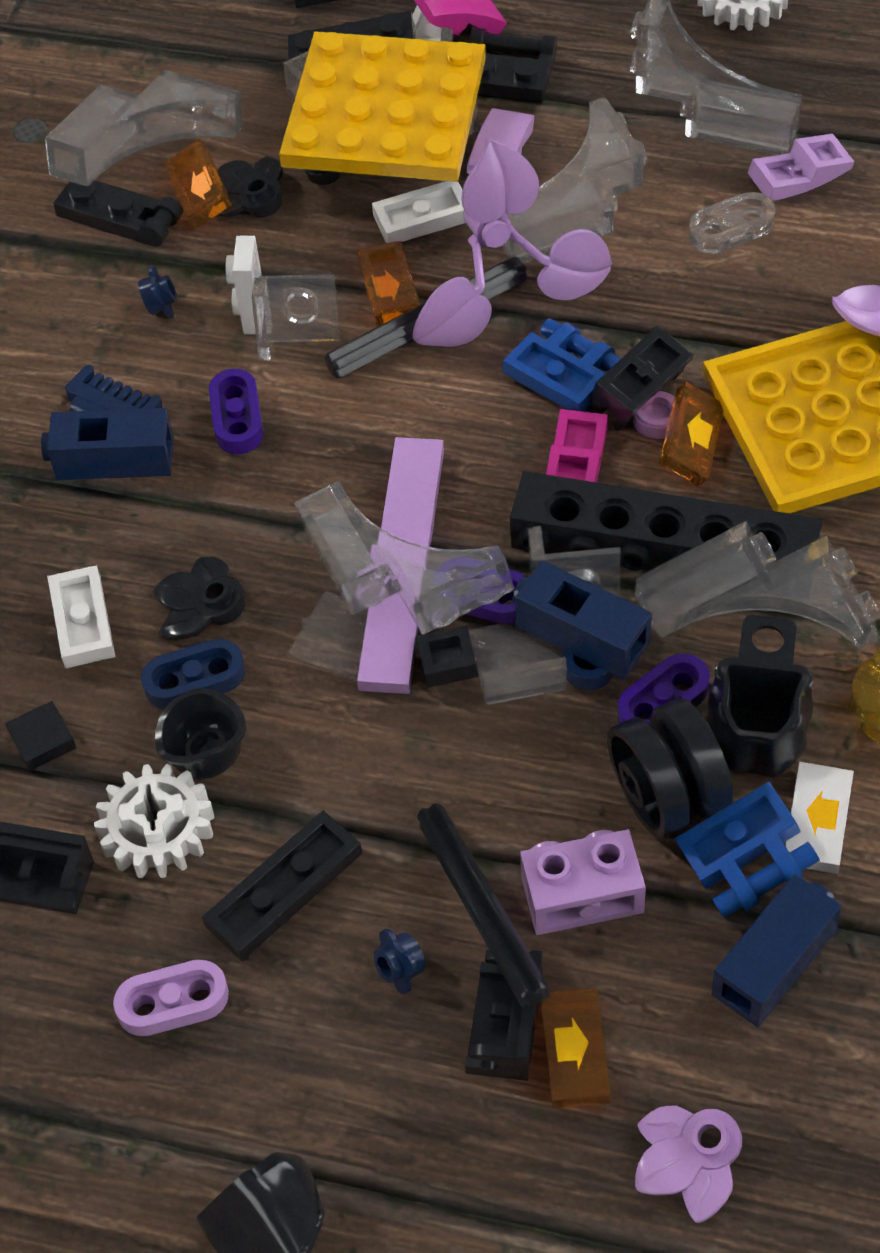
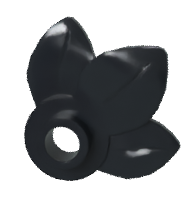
[203,156,284,218]
[153,557,245,640]

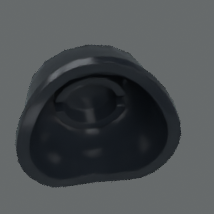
[155,688,246,780]

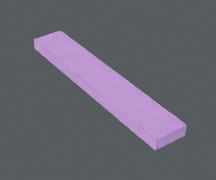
[357,437,444,694]

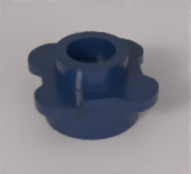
[138,265,178,319]
[374,929,425,994]

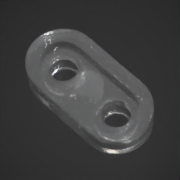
[689,192,776,253]

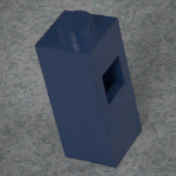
[41,408,174,480]
[512,560,652,680]
[711,873,842,1028]

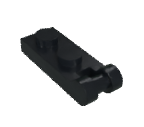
[53,174,183,247]

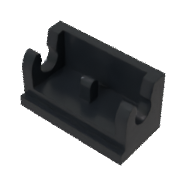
[588,325,694,431]
[0,821,94,914]
[465,950,543,1081]

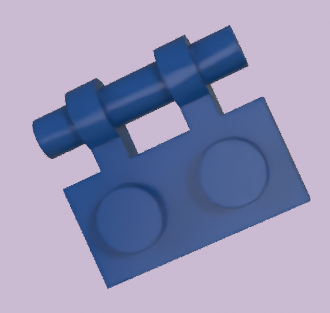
[503,318,622,412]
[674,782,820,918]

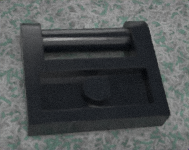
[469,27,557,103]

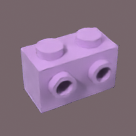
[520,829,646,935]

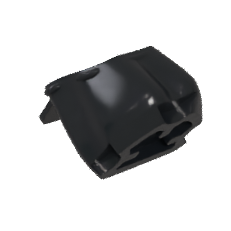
[708,615,814,778]
[196,1152,325,1253]

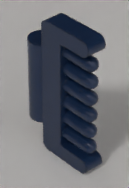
[65,365,163,412]

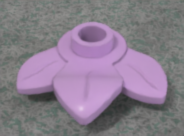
[635,1106,742,1223]

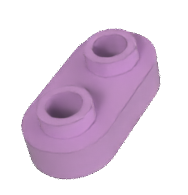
[113,960,229,1036]

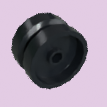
[607,697,733,838]

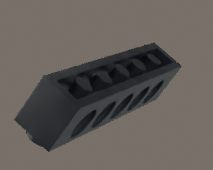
[510,471,823,597]

